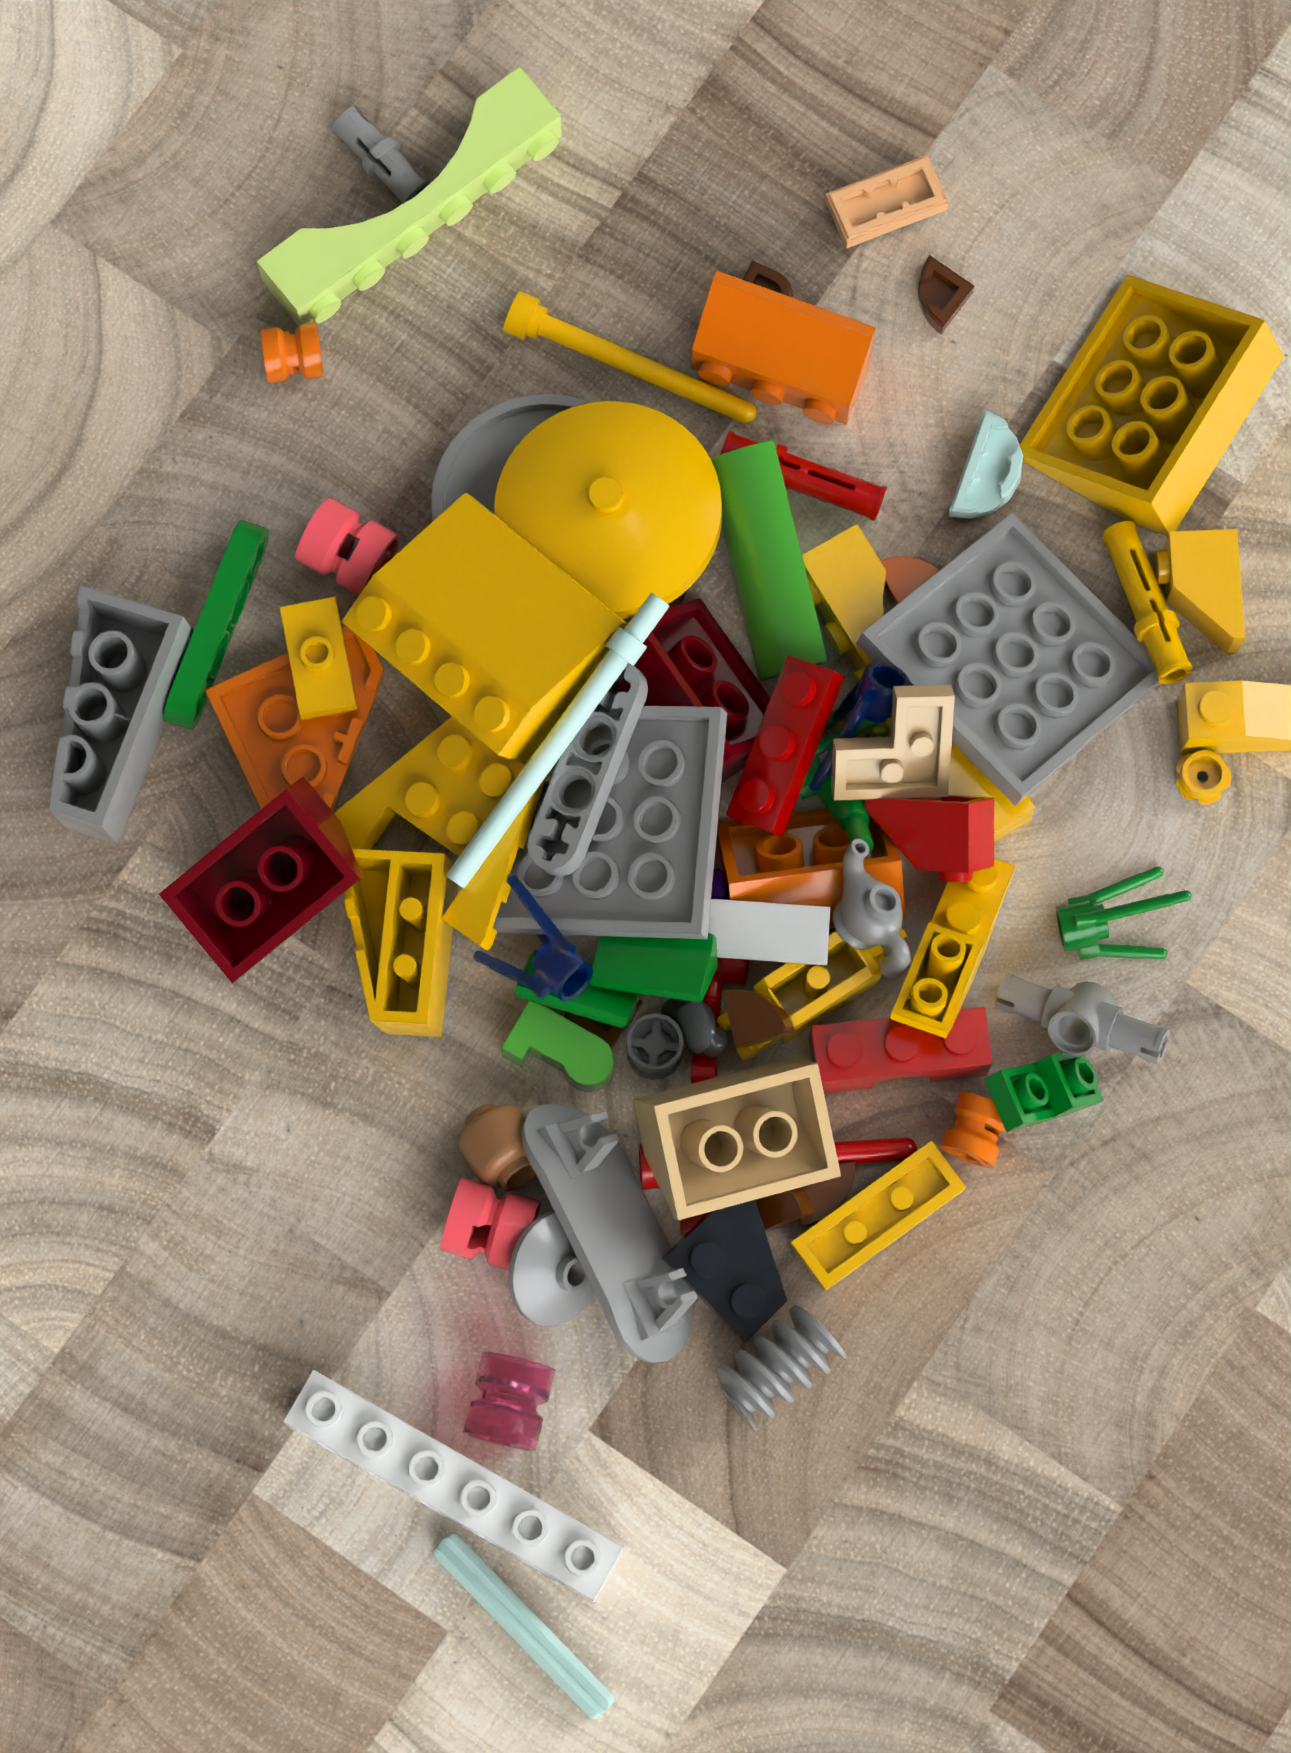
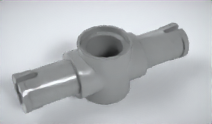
[995,973,1170,1064]

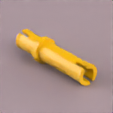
[1102,521,1193,685]

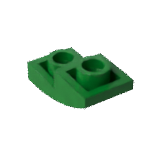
[984,1052,1104,1133]

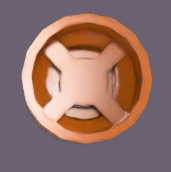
[261,322,324,384]
[940,1092,1005,1168]

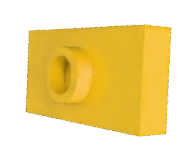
[280,596,357,720]

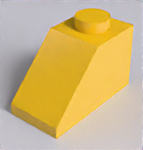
[1154,529,1245,654]

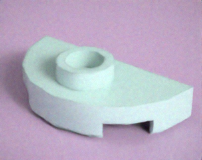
[949,409,1023,519]

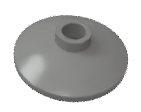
[508,1211,595,1327]

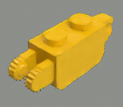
[716,927,908,1062]

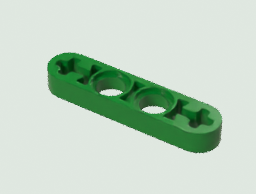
[164,520,269,730]

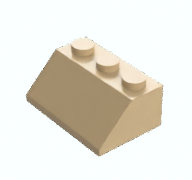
[633,1057,841,1220]

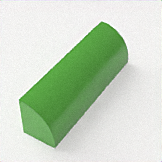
[711,440,828,681]

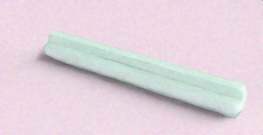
[433,1532,614,1720]

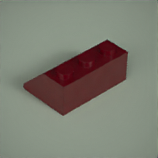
[612,598,771,783]
[159,777,363,984]

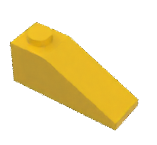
[1176,680,1291,755]

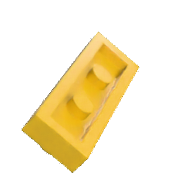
[790,1140,966,1292]

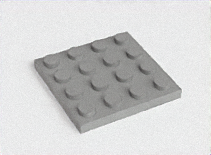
[856,512,1160,806]
[493,706,727,939]

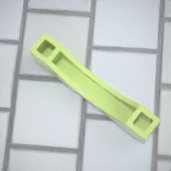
[257,66,562,326]

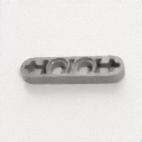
[527,663,648,876]

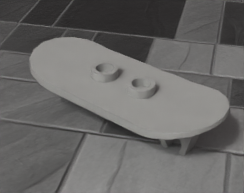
[521,1103,698,1363]

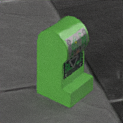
[502,1001,614,1092]

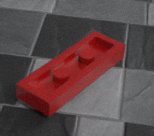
[726,655,845,837]

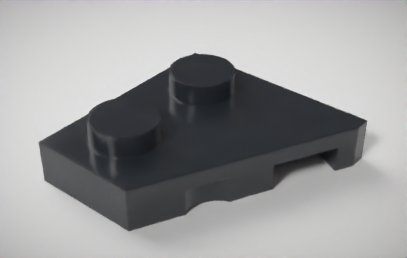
[662,1200,787,1342]

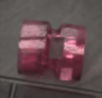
[463,1352,556,1451]

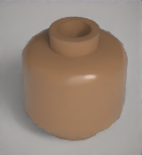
[458,1104,536,1192]

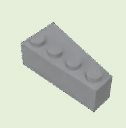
[49,585,194,845]

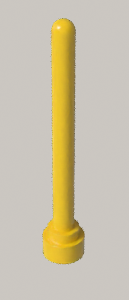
[503,291,757,423]

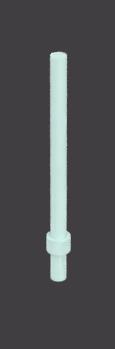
[446,592,670,888]

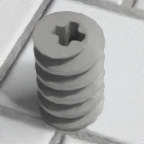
[716,1305,847,1433]

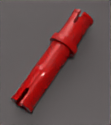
[720,430,887,521]

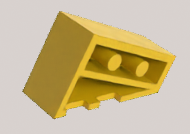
[344,849,458,1038]

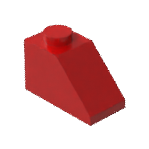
[865,795,994,882]

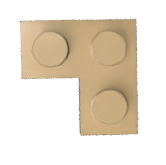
[831,684,955,800]

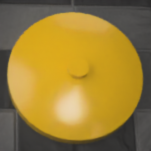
[494,401,722,619]

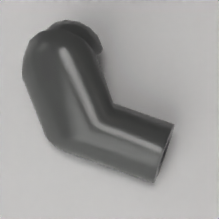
[661,998,728,1058]

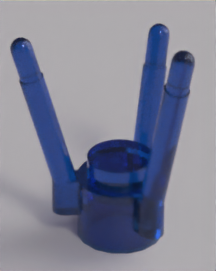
[809,662,910,791]
[473,874,593,1001]

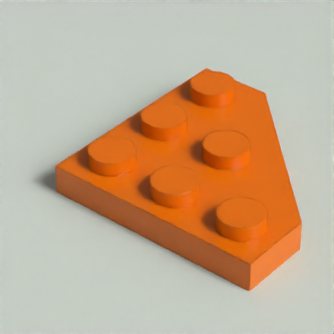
[205,626,385,811]

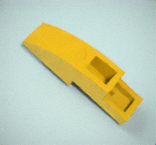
[890,858,1015,1038]

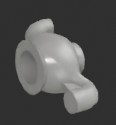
[833,839,911,979]

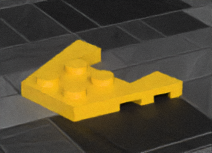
[334,717,546,951]

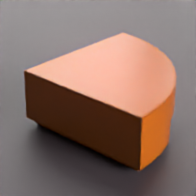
[880,556,940,606]

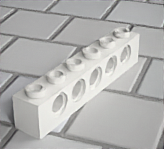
[283,1370,624,1603]

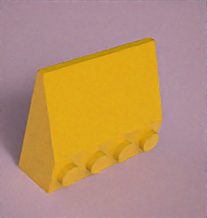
[1019,275,1284,536]
[341,493,628,763]

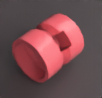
[295,497,400,596]
[440,1178,541,1271]

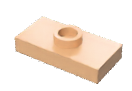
[825,155,949,249]

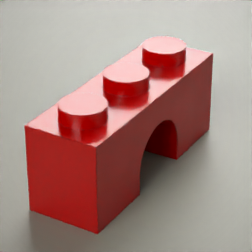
[809,1007,992,1094]

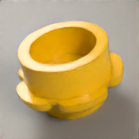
[1176,750,1231,805]

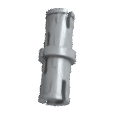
[331,106,431,204]

